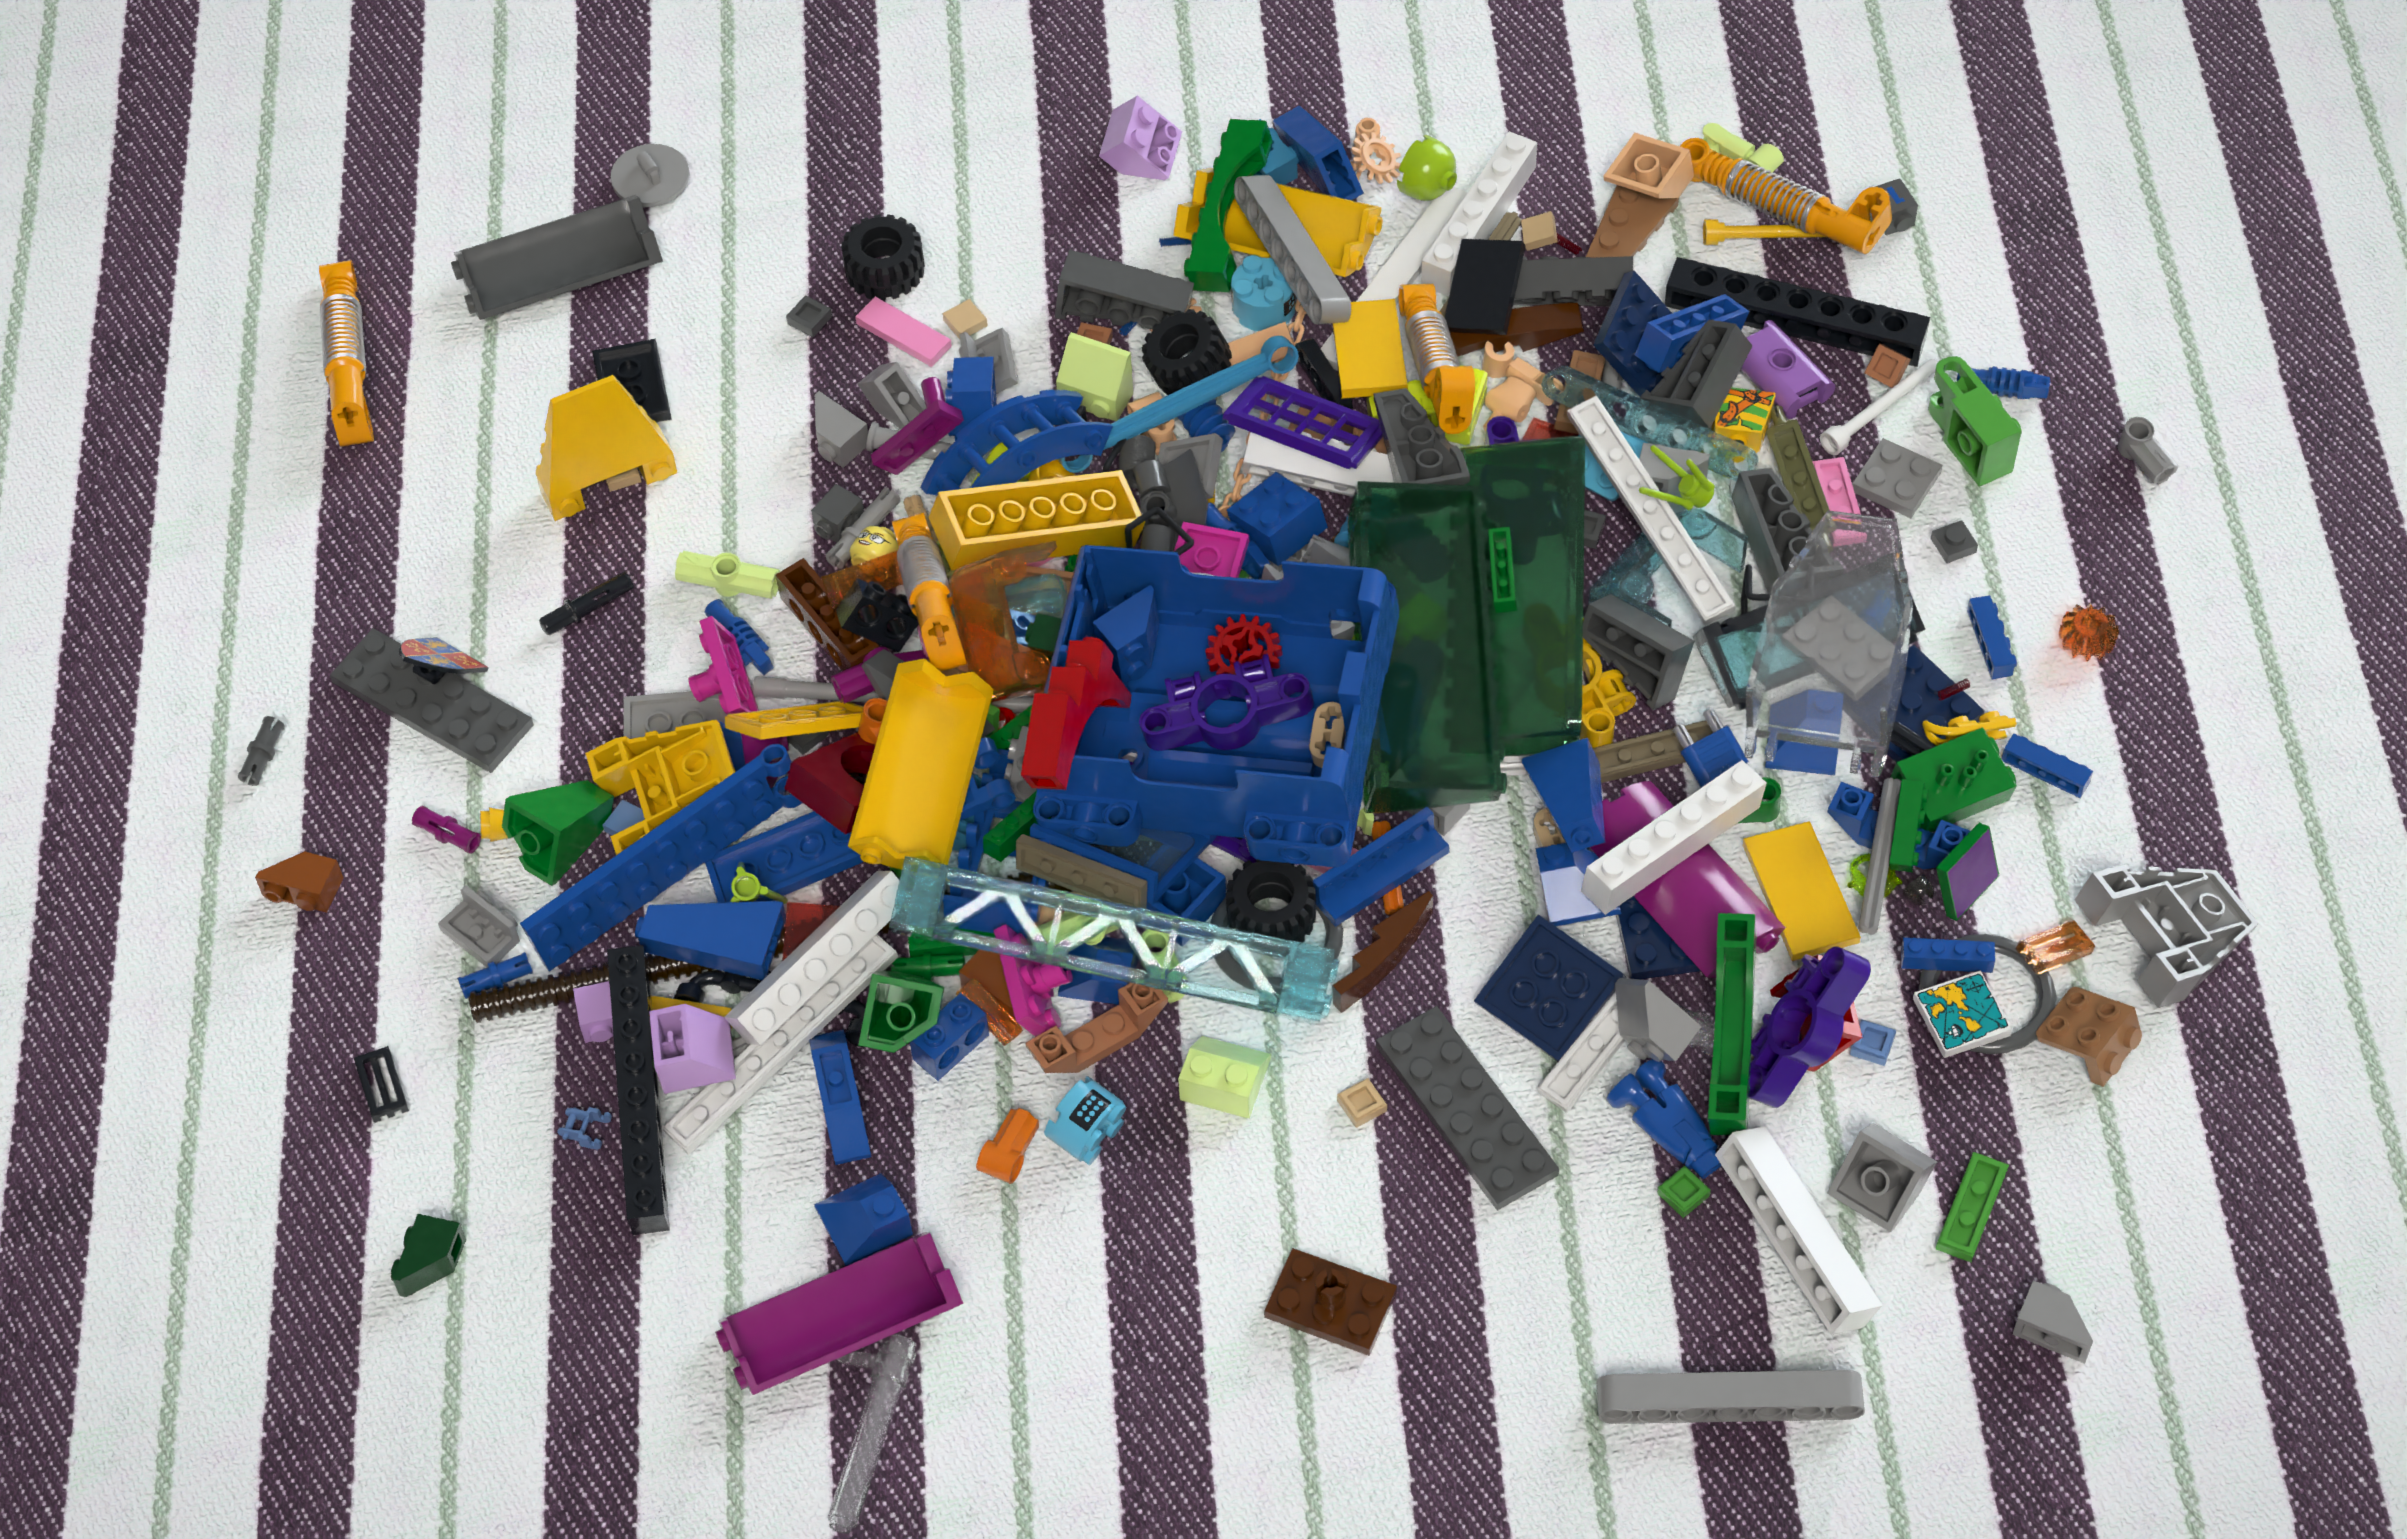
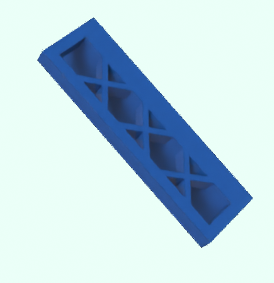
[1313,807,1450,927]

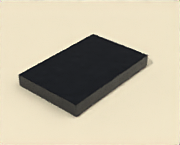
[1445,239,1526,335]
[592,338,672,422]

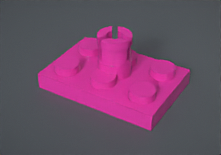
[1174,522,1249,578]
[688,616,759,714]
[994,924,1073,1037]

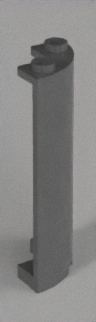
[451,195,663,320]

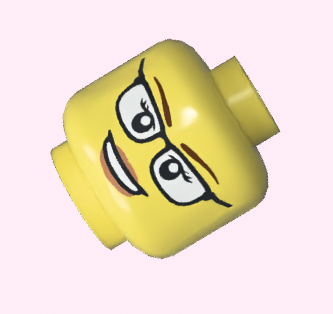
[849,526,899,576]

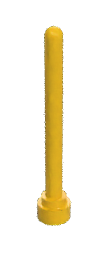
[1703,219,1825,245]

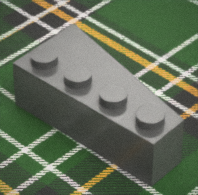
[1055,250,1194,329]
[1513,256,1633,307]
[1731,468,1844,603]

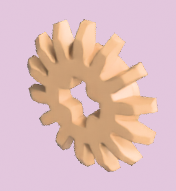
[1351,132,1401,184]

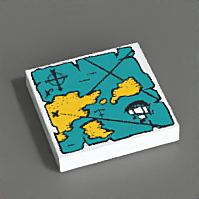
[1913,970,2012,1058]

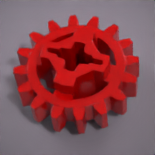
[1205,614,1282,675]

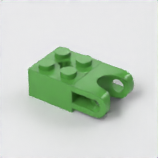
[1928,356,2022,487]

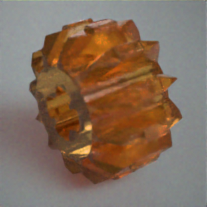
[2058,602,2119,662]

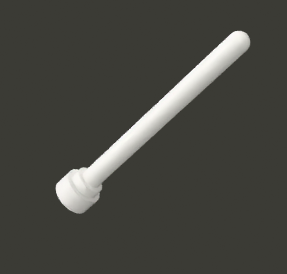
[1820,359,1938,455]

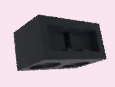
[836,578,919,652]

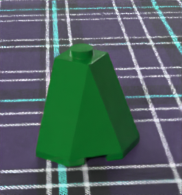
[502,780,614,886]
[858,970,944,1053]

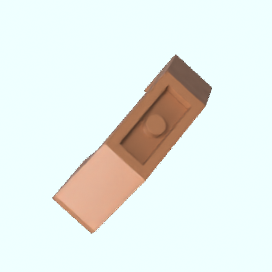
[1025,973,1168,1073]

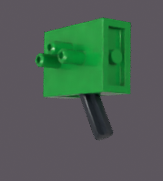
[1885,722,2017,832]

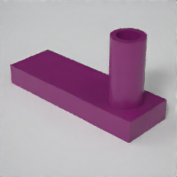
[871,377,964,475]

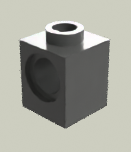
[811,484,864,543]

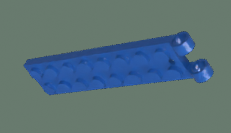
[705,738,1016,903]
[520,744,803,972]

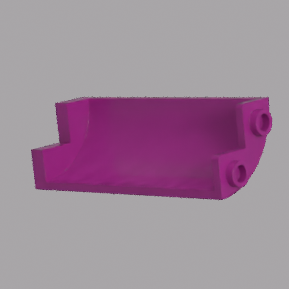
[1590,781,1786,978]
[715,1232,964,1395]

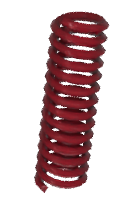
[1557,233,1582,255]
[1938,678,1970,701]

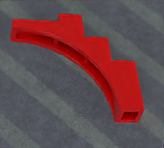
[1021,637,1132,790]

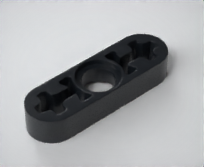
[1295,338,1353,410]

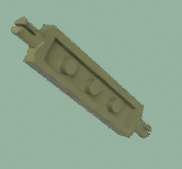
[1766,406,1837,554]

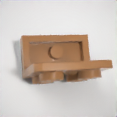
[2036,987,2142,1087]

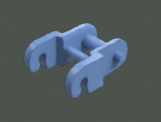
[557,1107,612,1150]

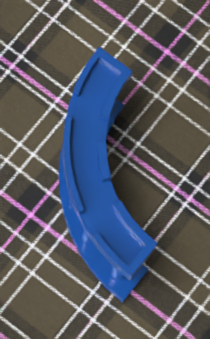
[920,390,1113,496]

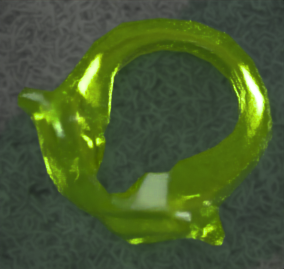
[1847,853,1903,898]

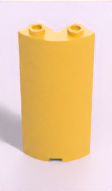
[1173,168,1383,277]
[848,659,994,878]

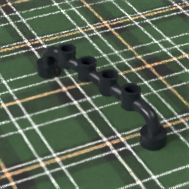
[673,971,866,1047]

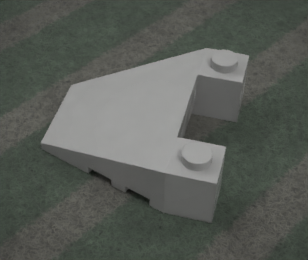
[2074,865,2259,1008]

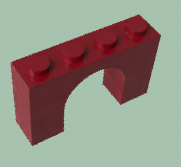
[785,732,875,835]

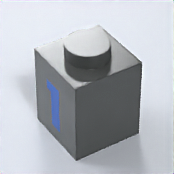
[1871,178,1918,236]

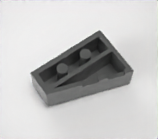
[1640,320,1752,429]
[1580,594,1695,710]

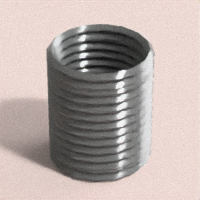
[1118,434,1156,488]

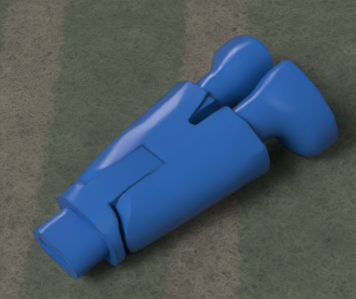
[1606,1059,1722,1179]

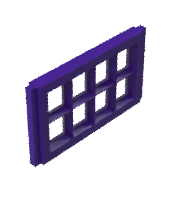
[1223,376,1383,470]

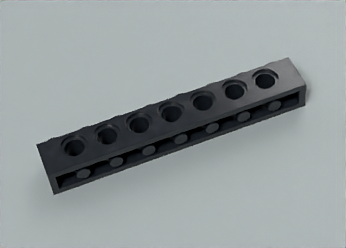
[1665,257,1930,367]
[607,945,670,1235]

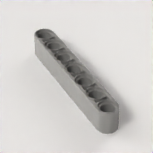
[1234,175,1351,325]
[1596,1370,1865,1424]

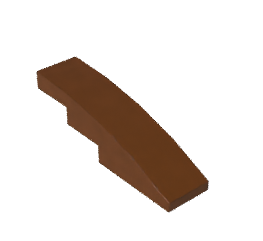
[1450,303,1584,357]
[1332,891,1433,1013]

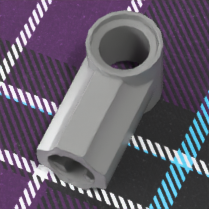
[2118,417,2178,485]

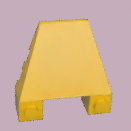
[535,375,677,521]
[585,720,735,855]

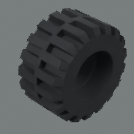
[841,214,925,300]
[1142,309,1232,395]
[1226,859,1316,954]

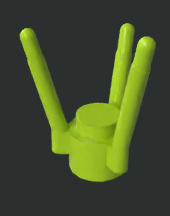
[1639,445,1715,511]
[730,862,788,904]

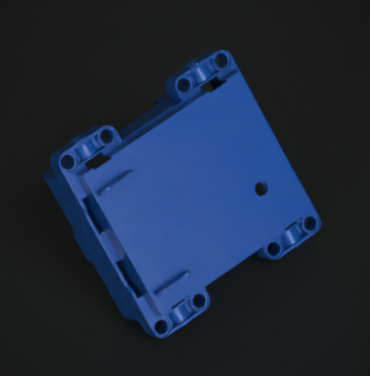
[1033,545,1399,867]

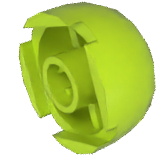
[1397,135,1457,201]

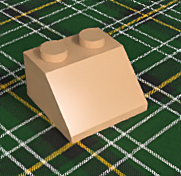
[1603,132,1694,199]

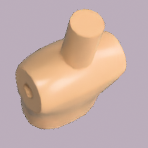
[1483,376,1537,431]

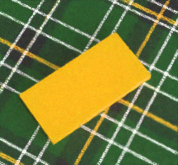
[1332,299,1408,398]
[725,701,864,740]
[1742,821,1861,961]

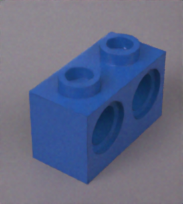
[910,992,989,1081]

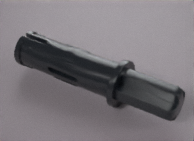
[539,572,634,635]

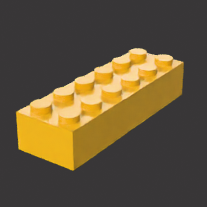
[929,470,1145,571]

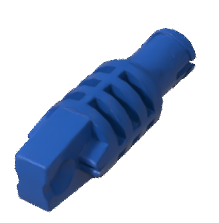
[1957,366,2050,399]
[1206,502,1271,579]
[704,599,774,676]

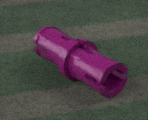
[412,806,481,854]

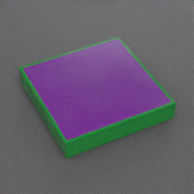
[1936,822,2000,921]

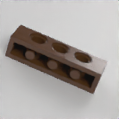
[775,558,879,671]

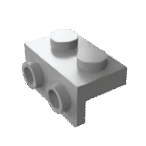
[959,327,1018,394]
[438,885,520,967]

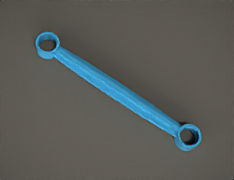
[1057,336,1299,473]

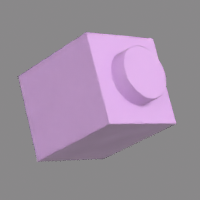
[573,981,613,1043]

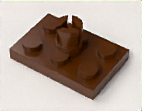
[1264,1248,1397,1356]

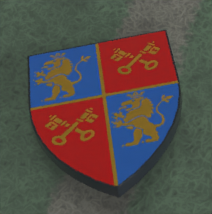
[399,637,489,684]

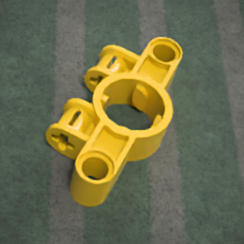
[1523,604,1636,748]

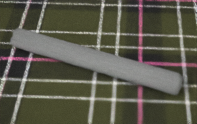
[1858,778,1902,935]

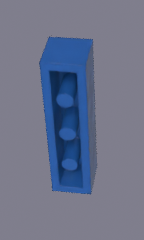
[1967,595,2017,680]
[2002,733,2093,799]
[1901,937,1995,973]

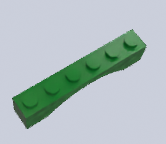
[1184,119,1272,293]
[1708,913,1757,1135]

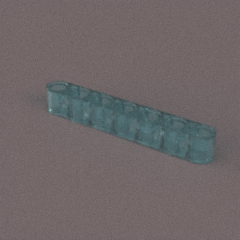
[1541,366,1759,481]

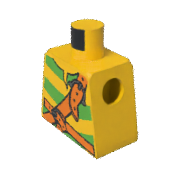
[1711,388,1776,462]

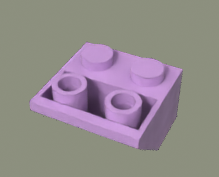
[1099,95,1182,180]
[649,1004,736,1094]

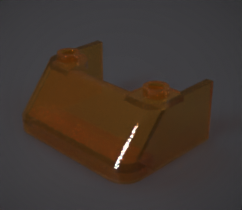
[948,541,1057,702]

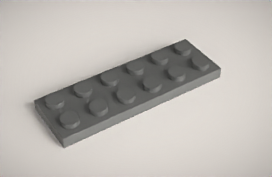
[330,628,534,773]
[1376,1006,1559,1211]

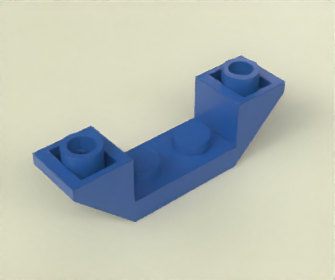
[1827,782,1970,869]
[809,1030,871,1165]

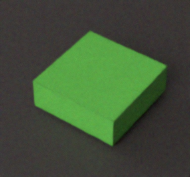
[1657,1166,1711,1218]

